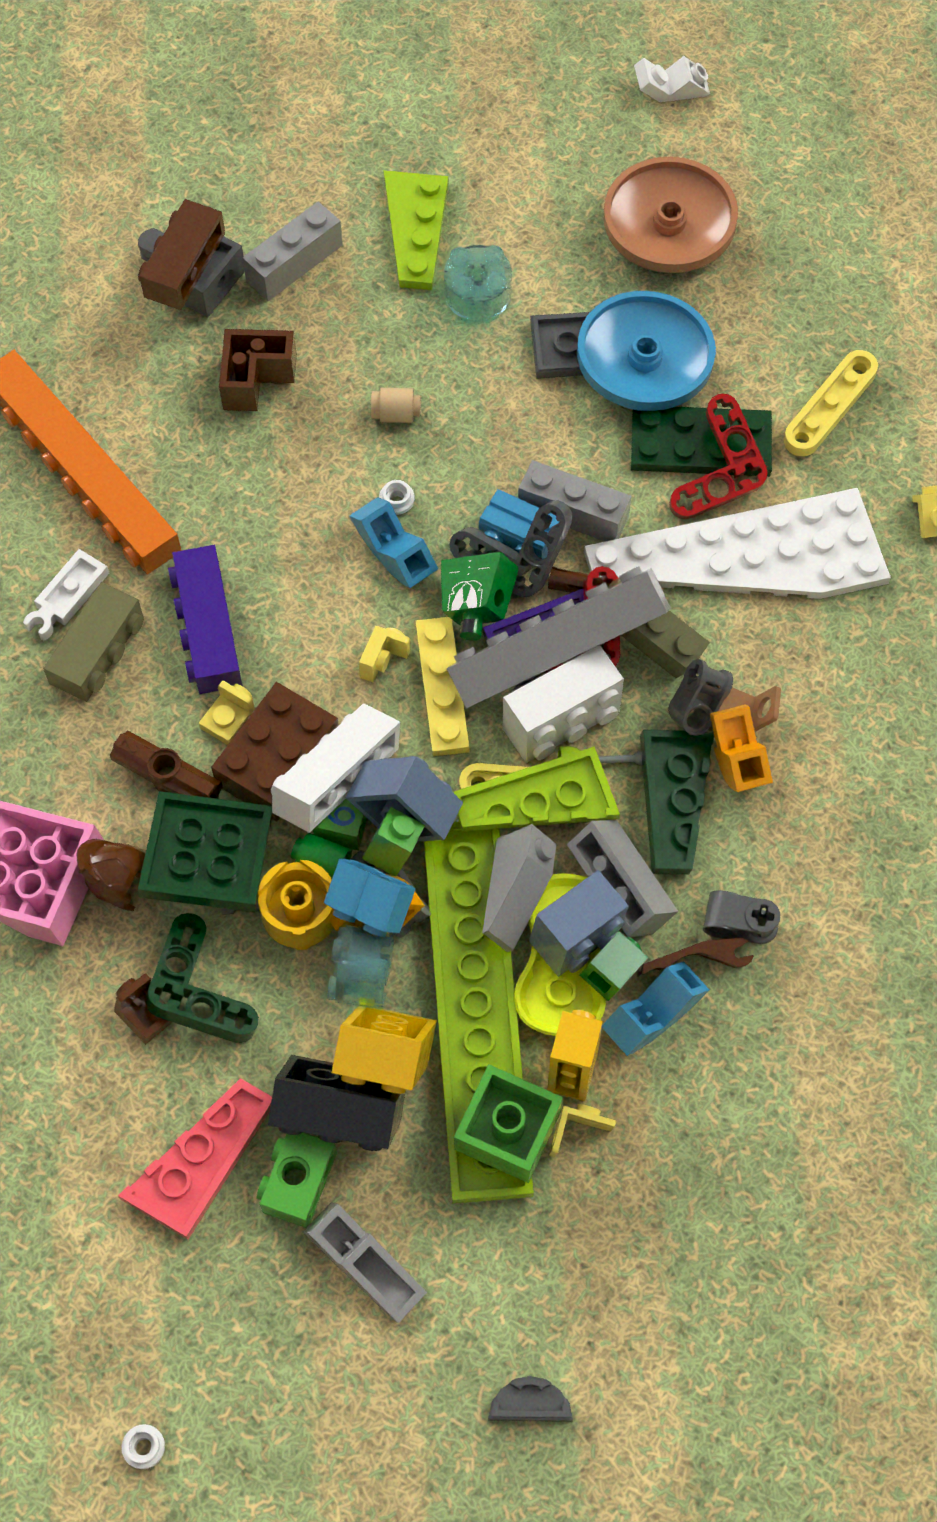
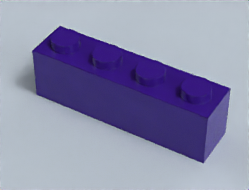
[168,544,243,695]

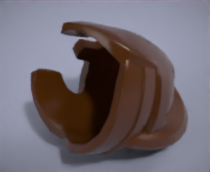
[76,839,146,911]

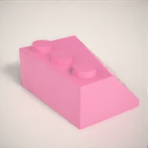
[0,801,104,946]

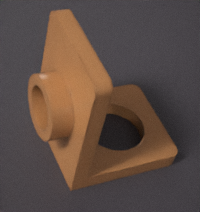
[717,685,781,732]

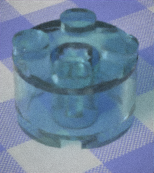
[444,245,512,324]
[327,925,394,1009]

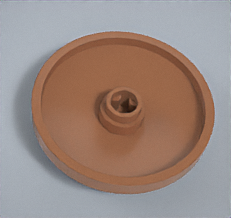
[603,157,738,273]

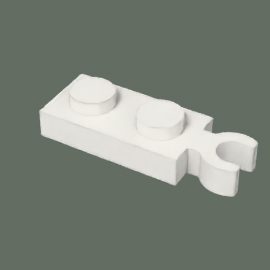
[23,549,109,641]

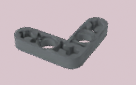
[449,500,573,597]

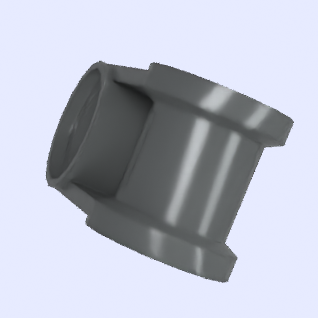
[668,659,733,736]
[703,890,780,944]

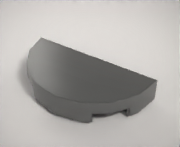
[488,1376,573,1422]

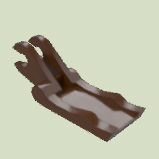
[637,938,754,977]

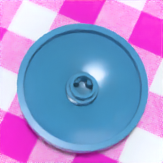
[577,291,716,411]

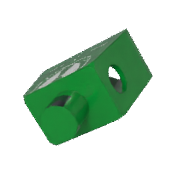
[441,552,518,641]

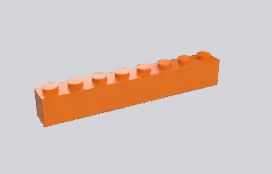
[0,349,182,575]

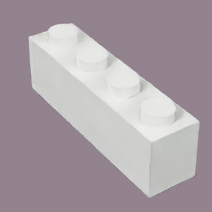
[271,703,400,833]

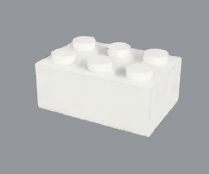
[503,645,624,763]

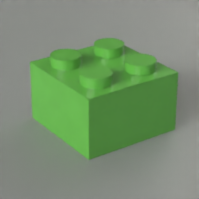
[454,1064,563,1183]

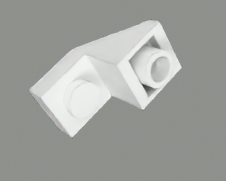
[634,56,710,102]

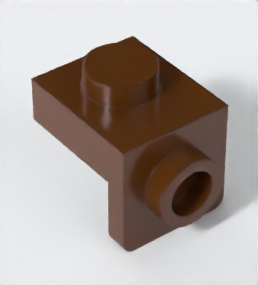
[114,973,173,1045]

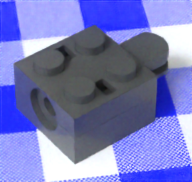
[138,228,244,317]

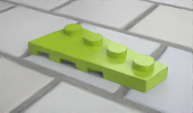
[383,170,449,290]
[453,746,620,832]

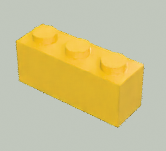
[547,1010,603,1101]

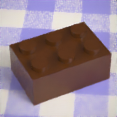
[211,681,339,822]

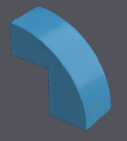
[349,497,438,588]
[602,961,710,1056]

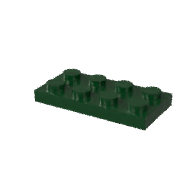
[630,407,772,477]

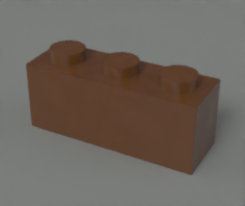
[138,199,225,310]

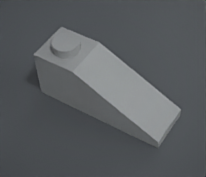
[482,824,556,952]

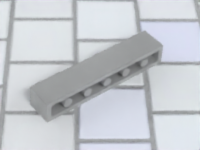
[447,566,671,708]

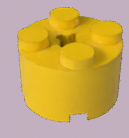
[258,860,334,950]

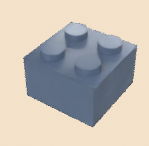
[345,756,463,841]
[529,870,629,977]

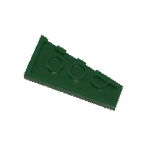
[640,729,715,875]

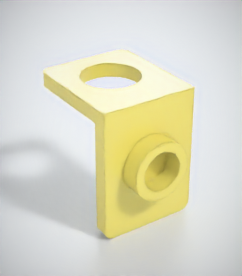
[549,1104,616,1157]

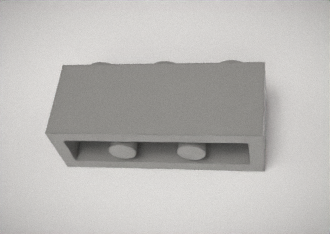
[242,201,343,301]
[518,460,631,541]
[567,820,678,937]

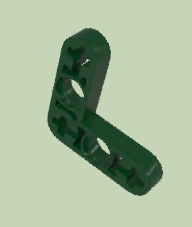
[146,913,259,1043]

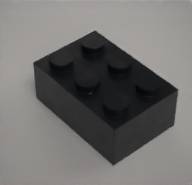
[268,1055,406,1151]

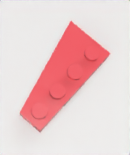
[118,1078,272,1240]

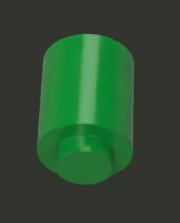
[291,833,352,879]

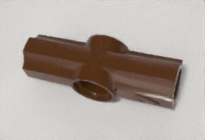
[110,730,223,799]

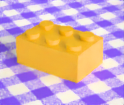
[331,1004,437,1094]

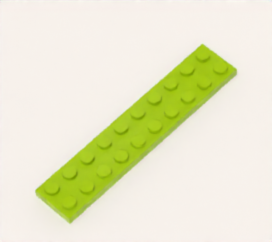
[424,821,534,1204]

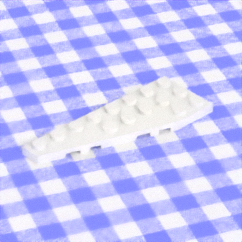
[584,488,891,599]

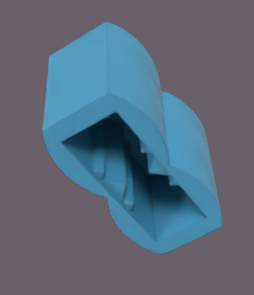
[324,858,416,937]

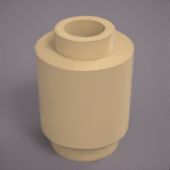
[371,387,421,423]

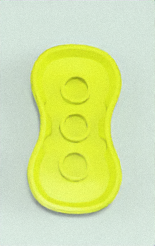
[514,873,606,1036]

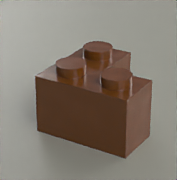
[219,329,297,411]

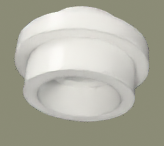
[379,480,415,515]
[122,1424,165,1469]

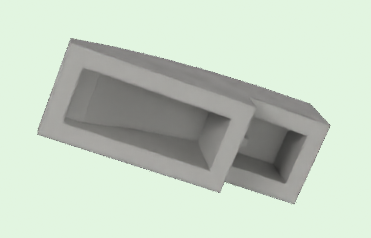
[303,1202,427,1323]

